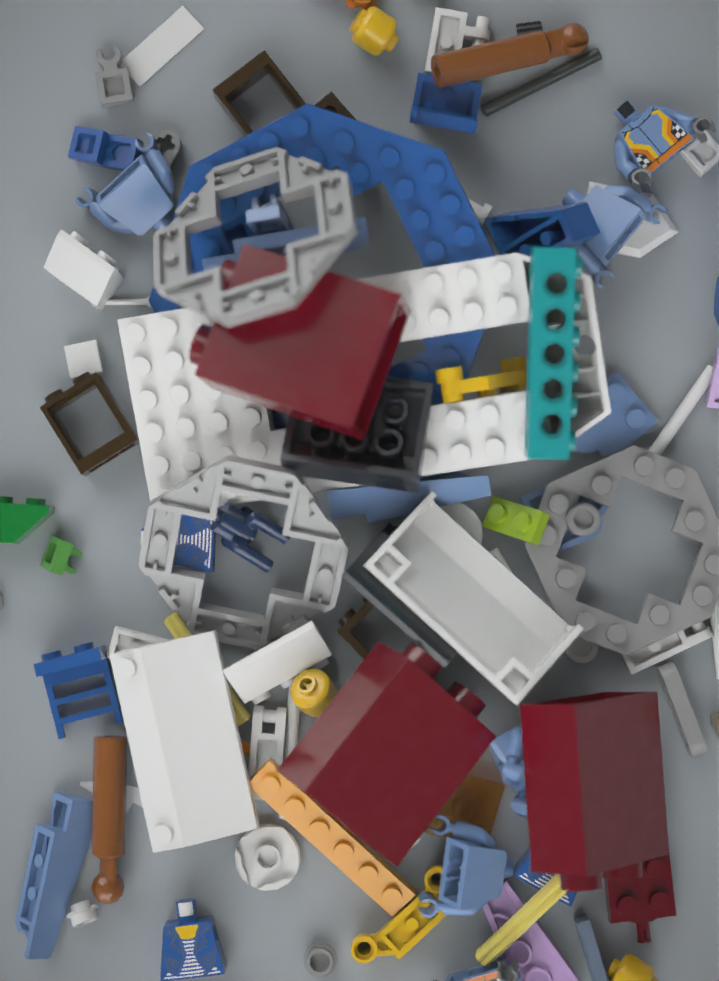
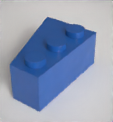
[485,202,600,256]

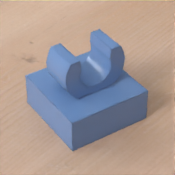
[246,194,288,236]

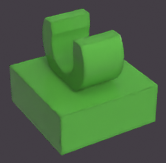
[39,535,83,575]

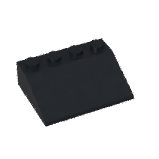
[280,377,434,493]
[342,522,457,668]

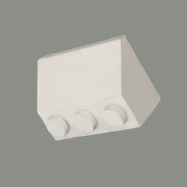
[223,619,332,705]

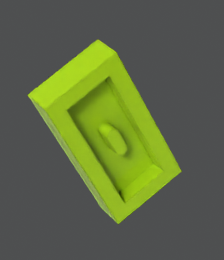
[482,496,550,546]

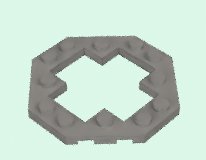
[153,147,358,328]
[524,445,719,655]
[138,455,349,650]

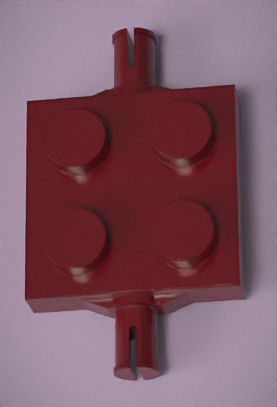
[604,853,676,943]

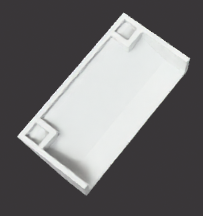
[363,491,584,705]
[109,630,260,853]

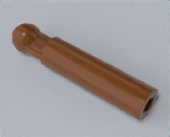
[431,23,589,88]
[91,735,127,904]

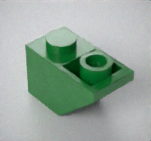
[0,496,55,544]

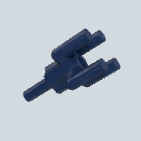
[210,502,290,572]

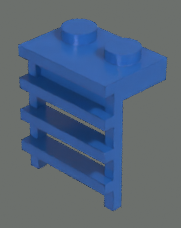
[409,72,483,134]
[33,642,124,739]

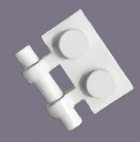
[425,7,491,83]

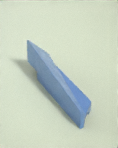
[202,217,370,270]
[326,471,491,523]
[15,791,93,960]

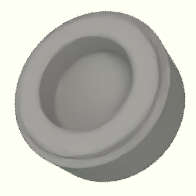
[566,503,600,536]

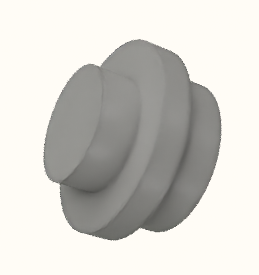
[303,943,337,977]

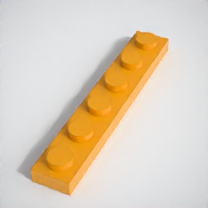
[249,757,416,917]

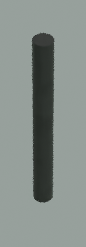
[481,48,602,117]

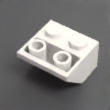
[43,229,124,311]

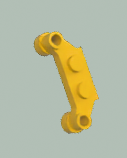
[435,356,527,403]
[351,865,446,963]

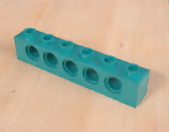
[524,247,582,460]

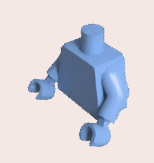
[76,133,175,236]
[562,185,667,289]
[489,724,528,819]
[418,812,514,918]

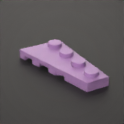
[483,878,582,981]

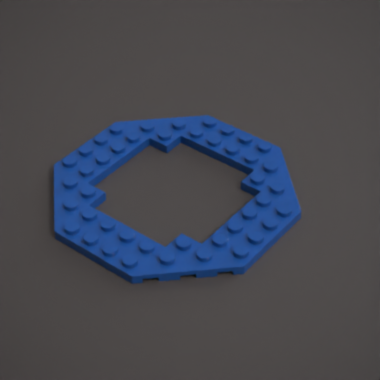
[149,104,496,429]

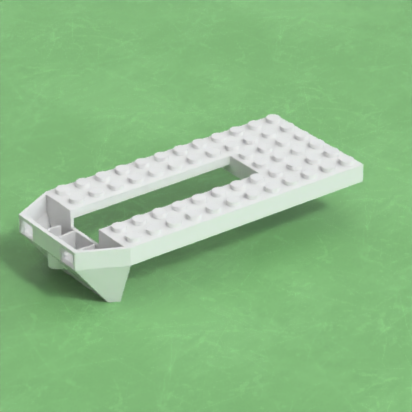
[117,253,611,507]

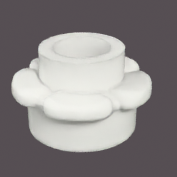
[66,900,99,928]

